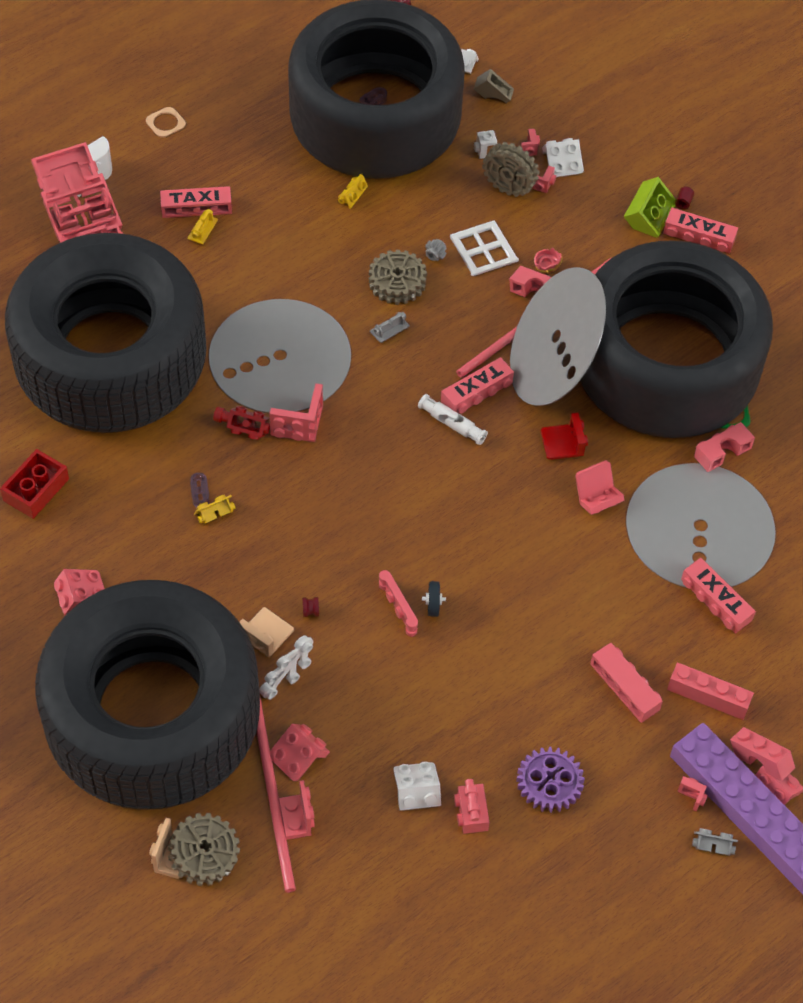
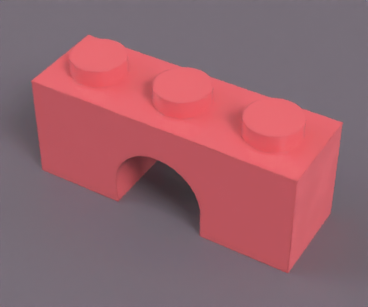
[509,266,552,297]
[694,422,755,472]
[730,727,795,781]

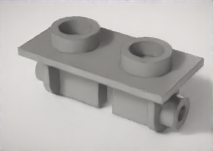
[370,312,410,343]
[692,828,738,856]

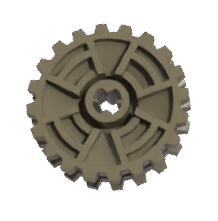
[482,142,539,197]
[369,250,427,305]
[168,813,240,886]

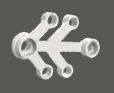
[259,635,314,699]

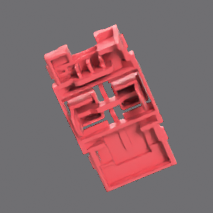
[31,142,123,243]

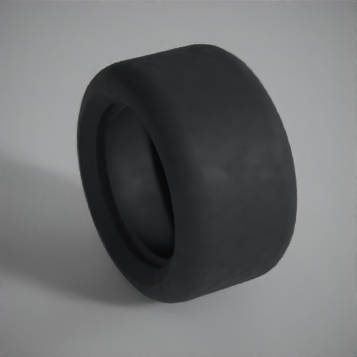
[288,0,465,179]
[580,241,773,438]

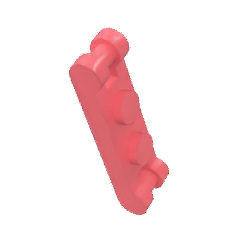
[379,570,418,637]

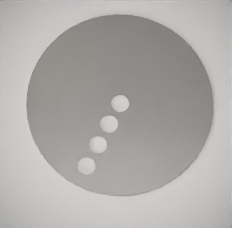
[510,267,606,406]
[209,299,351,413]
[626,463,776,588]

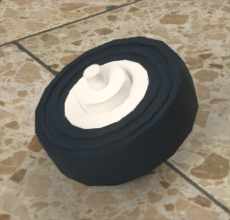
[422,581,446,617]

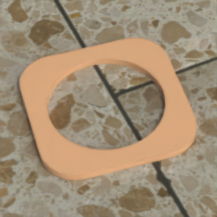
[146,107,186,138]

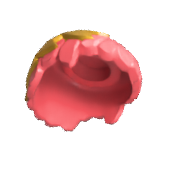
[534,248,563,274]

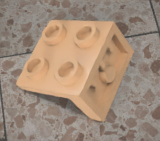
[240,607,294,657]
[149,818,180,879]

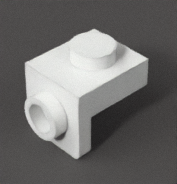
[461,49,479,74]
[474,130,497,159]

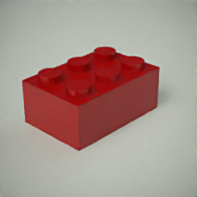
[0,449,69,519]

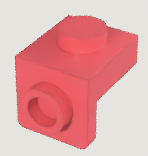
[521,129,540,156]
[532,166,556,193]
[678,776,708,811]

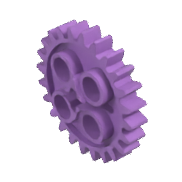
[516,747,585,813]

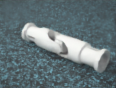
[418,394,488,445]

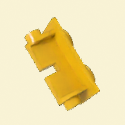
[338,174,368,209]
[187,209,218,244]
[194,494,236,524]

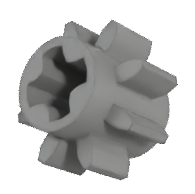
[425,239,447,261]

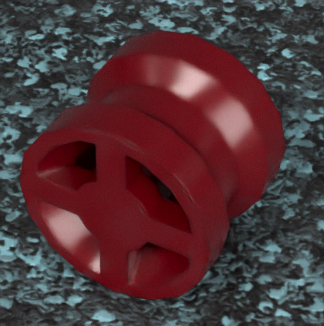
[302,597,319,617]

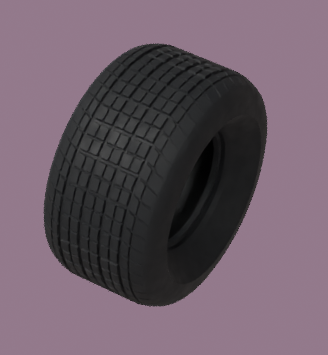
[5,233,206,433]
[35,580,260,810]

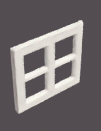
[450,220,519,276]

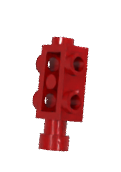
[213,406,270,440]

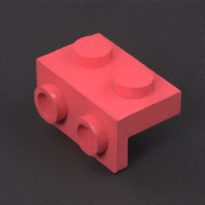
[755,766,803,805]

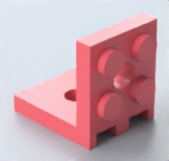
[270,383,323,442]

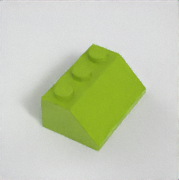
[624,177,676,238]

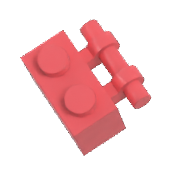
[454,779,490,834]

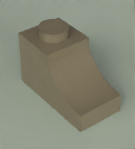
[474,69,514,103]

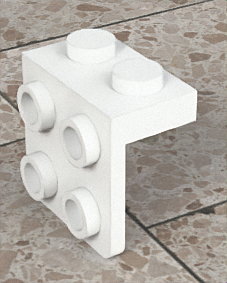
[542,138,584,177]
[394,762,441,810]

